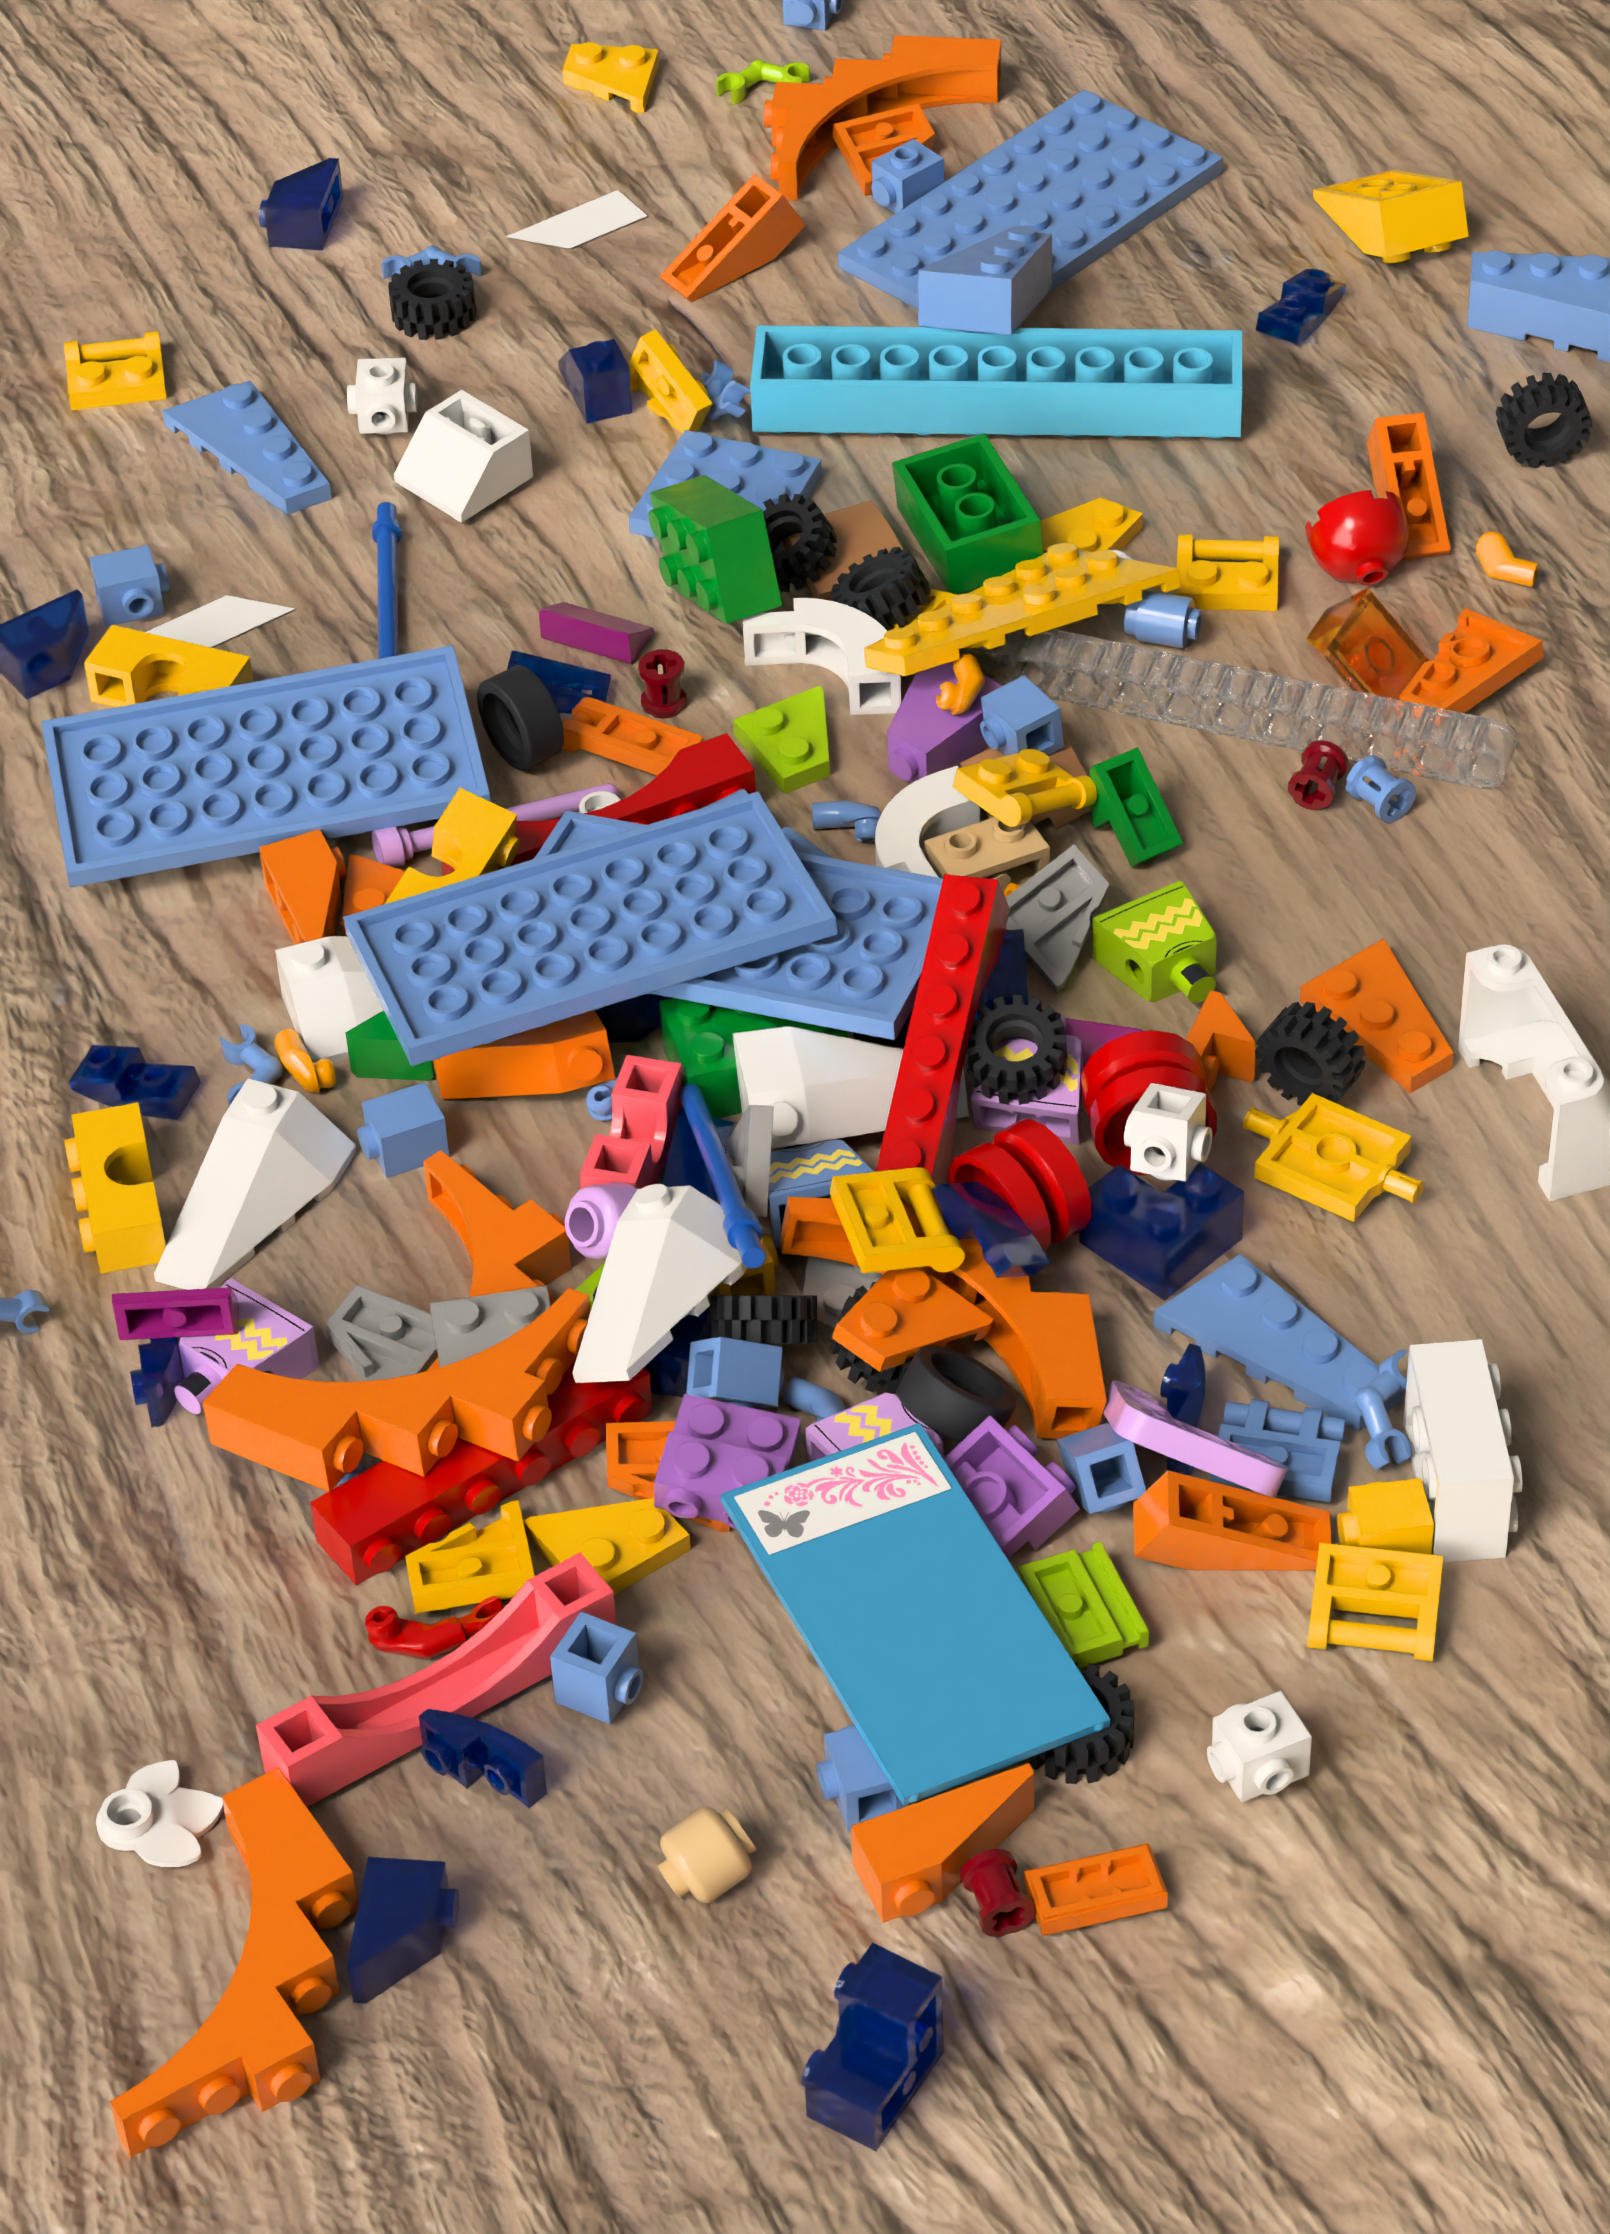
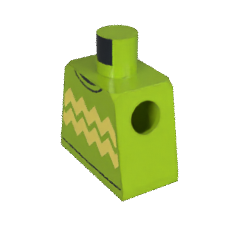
[1092,880,1217,1003]

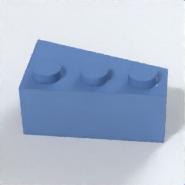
[918,225,1052,335]
[1467,251,1610,362]

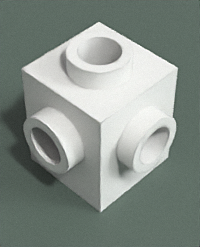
[347,358,418,435]
[1124,1083,1212,1181]
[1207,1691,1312,1803]

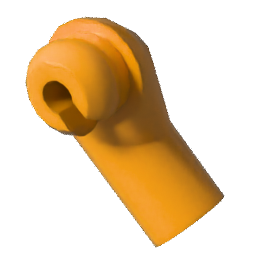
[936,654,985,715]

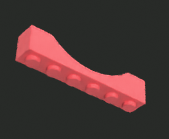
[256,1552,617,1807]

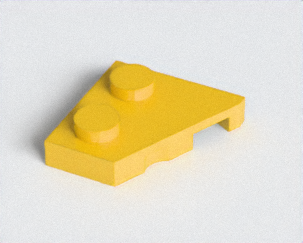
[563,42,659,113]
[620,329,712,433]
[1041,497,1143,554]
[523,1498,691,1595]
[405,1500,535,1614]

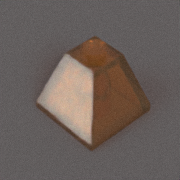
[1305,588,1429,729]

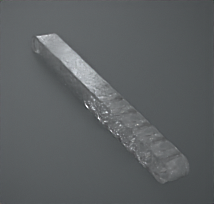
[960,628,1518,789]

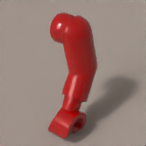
[365,1596,503,1660]

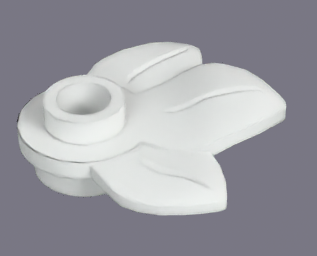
[96,1760,224,1867]

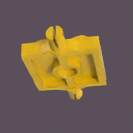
[1243,1093,1425,1222]

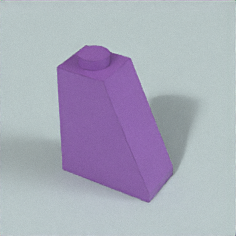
[887,661,1002,783]

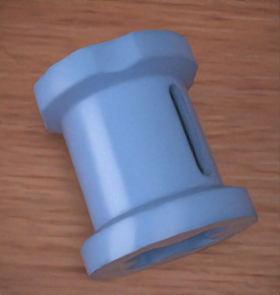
[1346,755,1416,823]

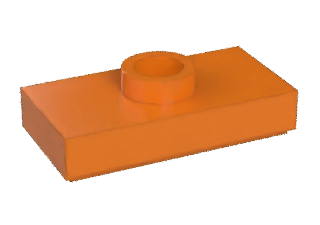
[1024,1843,1168,1936]

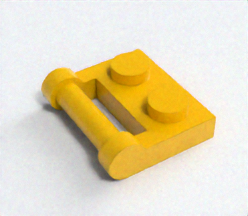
[64,331,167,411]
[1176,534,1279,611]
[953,749,1097,827]
[830,1167,965,1273]
[1308,1543,1443,1662]

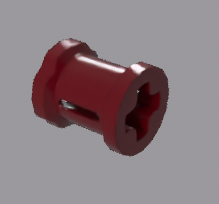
[638,649,687,719]
[1288,740,1349,810]
[959,1849,1035,1937]

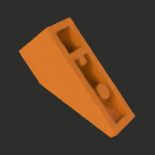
[659,174,806,303]
[1366,412,1451,560]
[259,830,347,945]
[433,1011,616,1100]
[1133,1470,1331,1570]
[851,1763,1034,1923]

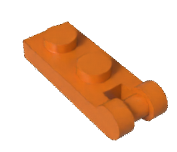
[562,697,704,776]

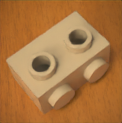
[924,817,1050,892]

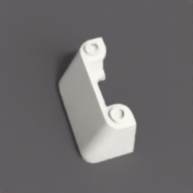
[1458,944,1610,1201]

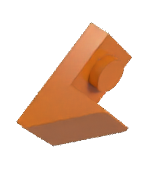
[1186,990,1256,1090]

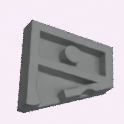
[1006,844,1109,994]

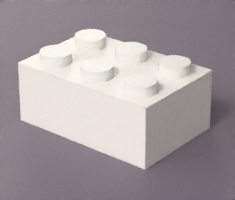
[1403,1339,1522,1563]

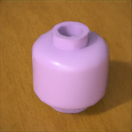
[565,1182,637,1260]

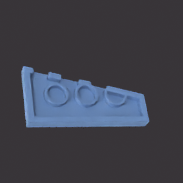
[162,380,332,515]
[1153,1254,1403,1431]

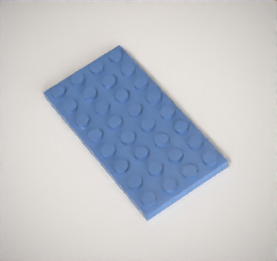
[838,90,1223,310]
[41,645,491,888]
[343,792,837,1066]
[534,811,943,1040]

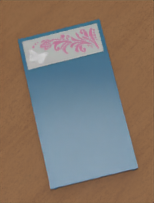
[720,1423,1110,1806]

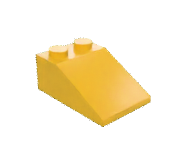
[1313,169,1469,263]

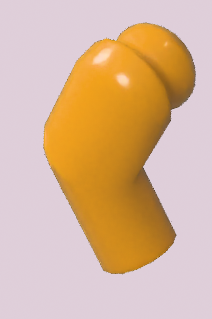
[1476,531,1540,587]
[274,1029,337,1094]

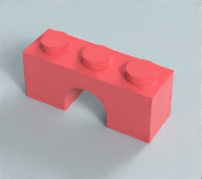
[580,1055,684,1189]

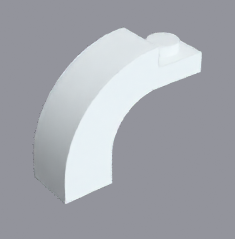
[743,598,901,715]
[875,766,980,878]

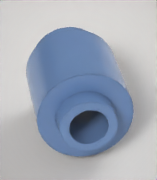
[1124,590,1203,649]

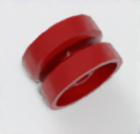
[1081,1030,1217,1175]
[949,1118,1091,1263]

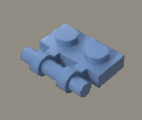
[1210,1399,1346,1503]

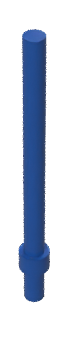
[679,1084,766,1269]

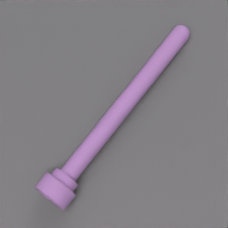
[371,783,619,868]

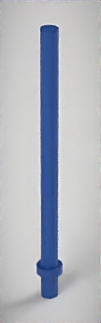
[372,502,402,659]

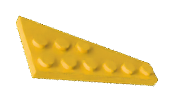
[864,543,1181,676]

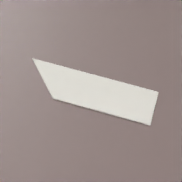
[506,190,647,249]
[146,595,296,648]

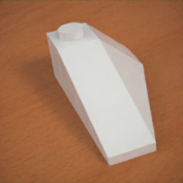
[733,1026,969,1148]
[154,1079,357,1290]
[572,1184,763,1383]

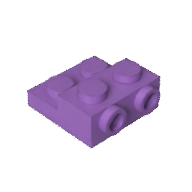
[654,1394,801,1530]
[943,1416,1080,1559]

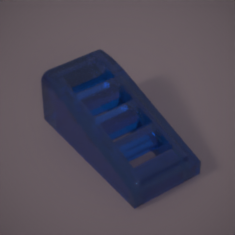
[507,650,612,714]

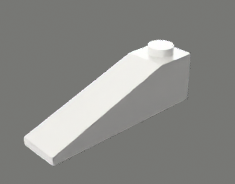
[275,936,383,1063]

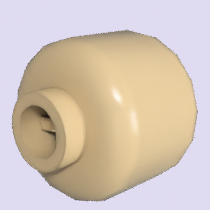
[657,1806,756,1903]

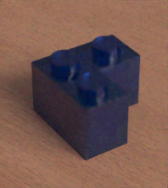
[1079,1163,1244,1301]
[801,1942,944,2152]

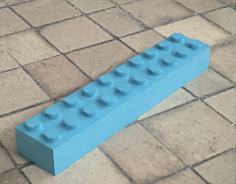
[750,325,1242,439]

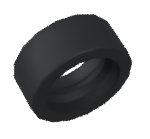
[477,665,564,771]
[897,1345,1017,1442]

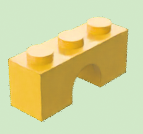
[84,625,254,707]
[385,787,520,904]
[64,1102,166,1274]

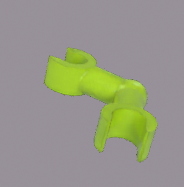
[716,59,810,105]

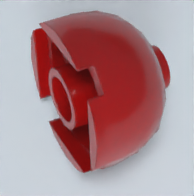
[1305,490,1409,586]

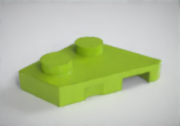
[733,685,830,794]

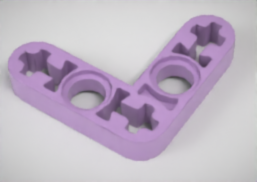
[1103,1380,1288,1497]

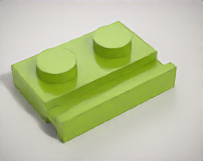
[1018,1541,1149,1669]

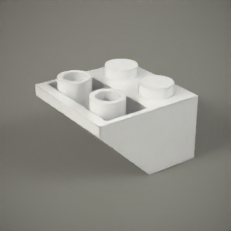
[394,390,533,523]

